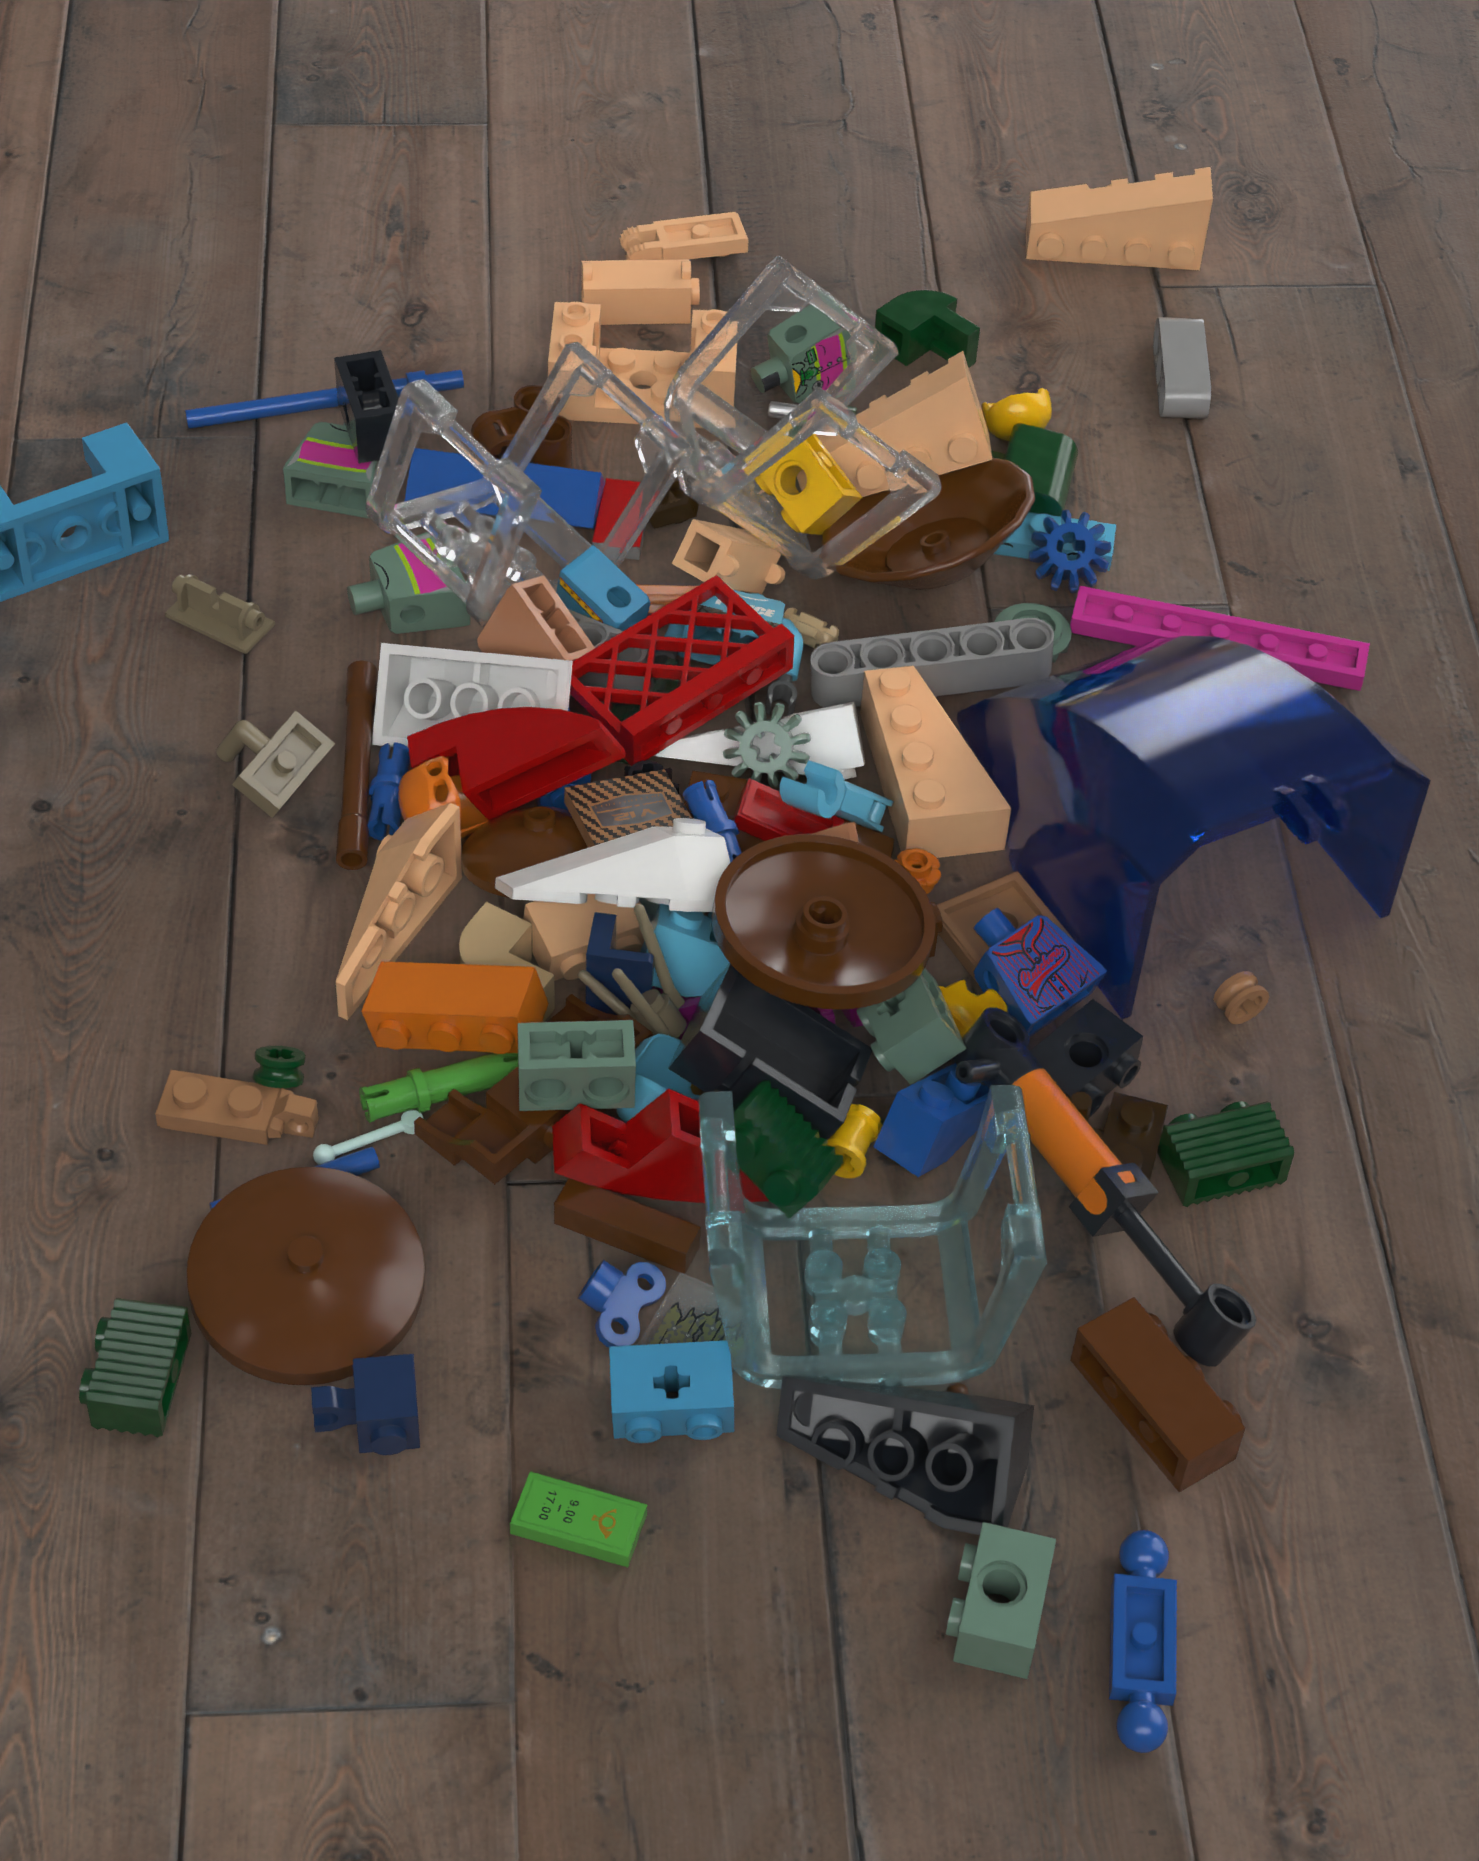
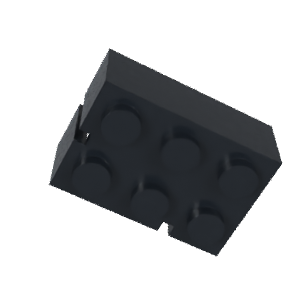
[668,963,872,1140]

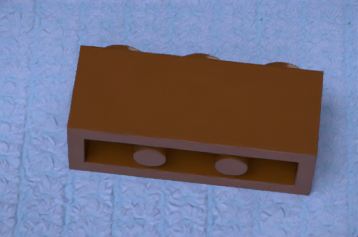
[1070,1297,1245,1492]

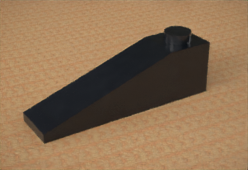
[776,1375,1034,1535]

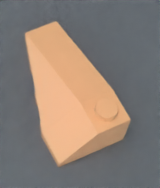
[335,803,462,1020]

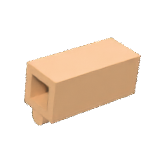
[581,259,700,325]
[672,519,785,594]

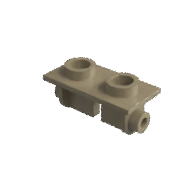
[165,574,275,654]

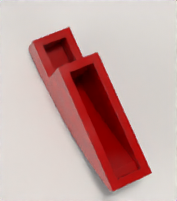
[407,707,626,820]
[552,1089,769,1203]

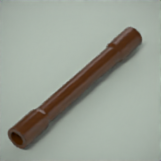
[336,660,377,870]

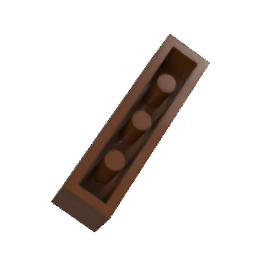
[554,1178,701,1274]

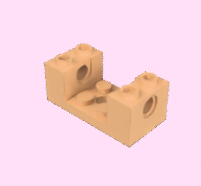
[548,302,739,429]

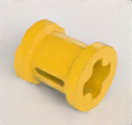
[827,1103,883,1178]

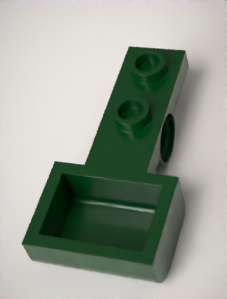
[991,423,1078,517]

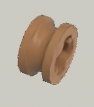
[1213,971,1269,1024]

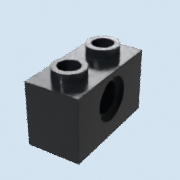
[1030,999,1143,1118]

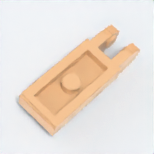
[619,212,748,260]

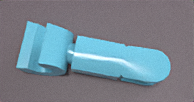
[780,760,894,832]

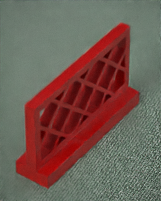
[570,575,795,766]

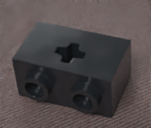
[334,350,406,463]

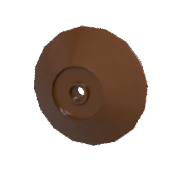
[822,458,1035,590]

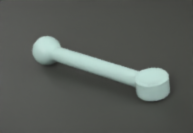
[313,1110,423,1165]

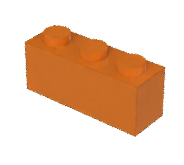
[361,961,549,1054]

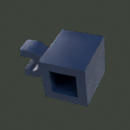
[311,1354,420,1455]

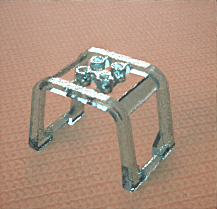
[698,1085,1047,1389]

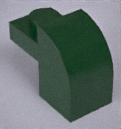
[873,290,980,368]

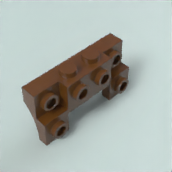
[414,994,653,1185]

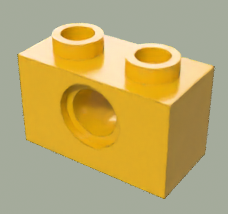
[747,420,863,535]

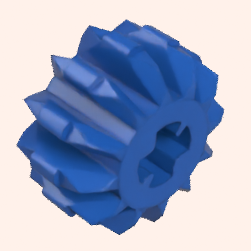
[1029,510,1112,594]

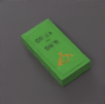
[510,1471,647,1568]

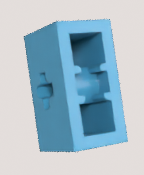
[609,1340,734,1443]

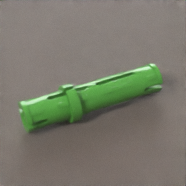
[359,1053,518,1123]

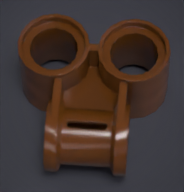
[471,385,572,468]

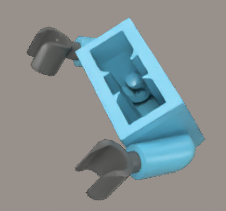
[654,590,803,716]

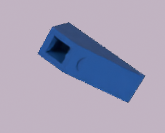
[873,1063,1002,1177]

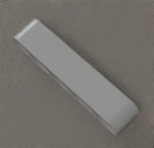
[810,618,1054,707]

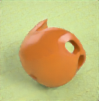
[398,756,490,839]

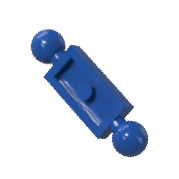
[1109,1530,1177,1753]

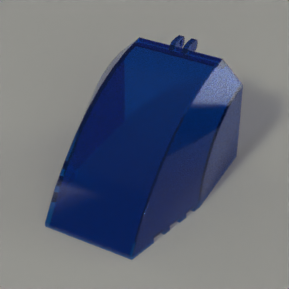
[957,636,1431,1020]

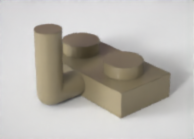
[217,710,335,818]

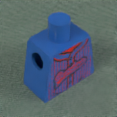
[973,908,1107,1038]

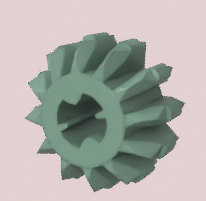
[723,702,811,790]

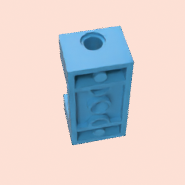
[0,422,169,602]

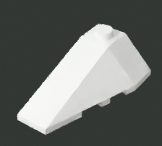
[372,643,573,747]
[654,701,865,780]
[495,818,730,912]

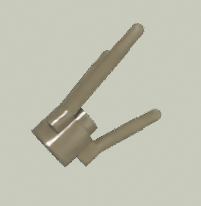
[578,904,687,1038]

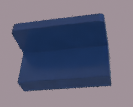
[586,912,654,1015]

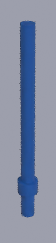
[185,370,464,429]

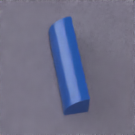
[404,448,605,530]

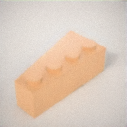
[1026,167,1213,270]
[797,351,992,497]
[860,666,1011,858]

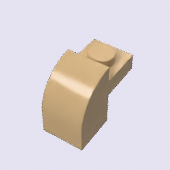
[459,902,555,1022]

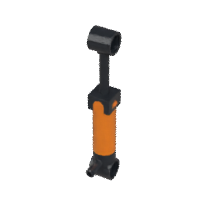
[953,1007,1256,1367]

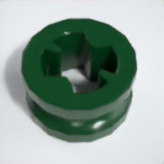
[253,1046,306,1088]

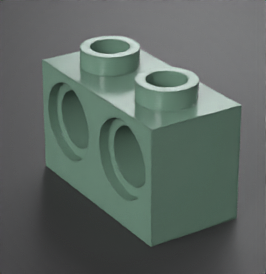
[518,1020,636,1111]

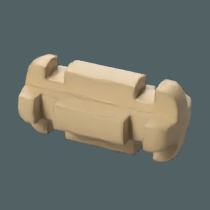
[783,607,839,649]

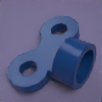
[578,1259,666,1348]

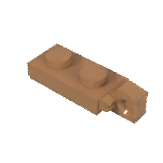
[155,1070,319,1145]

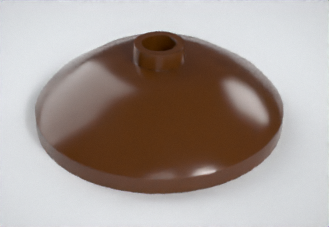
[461,806,588,898]

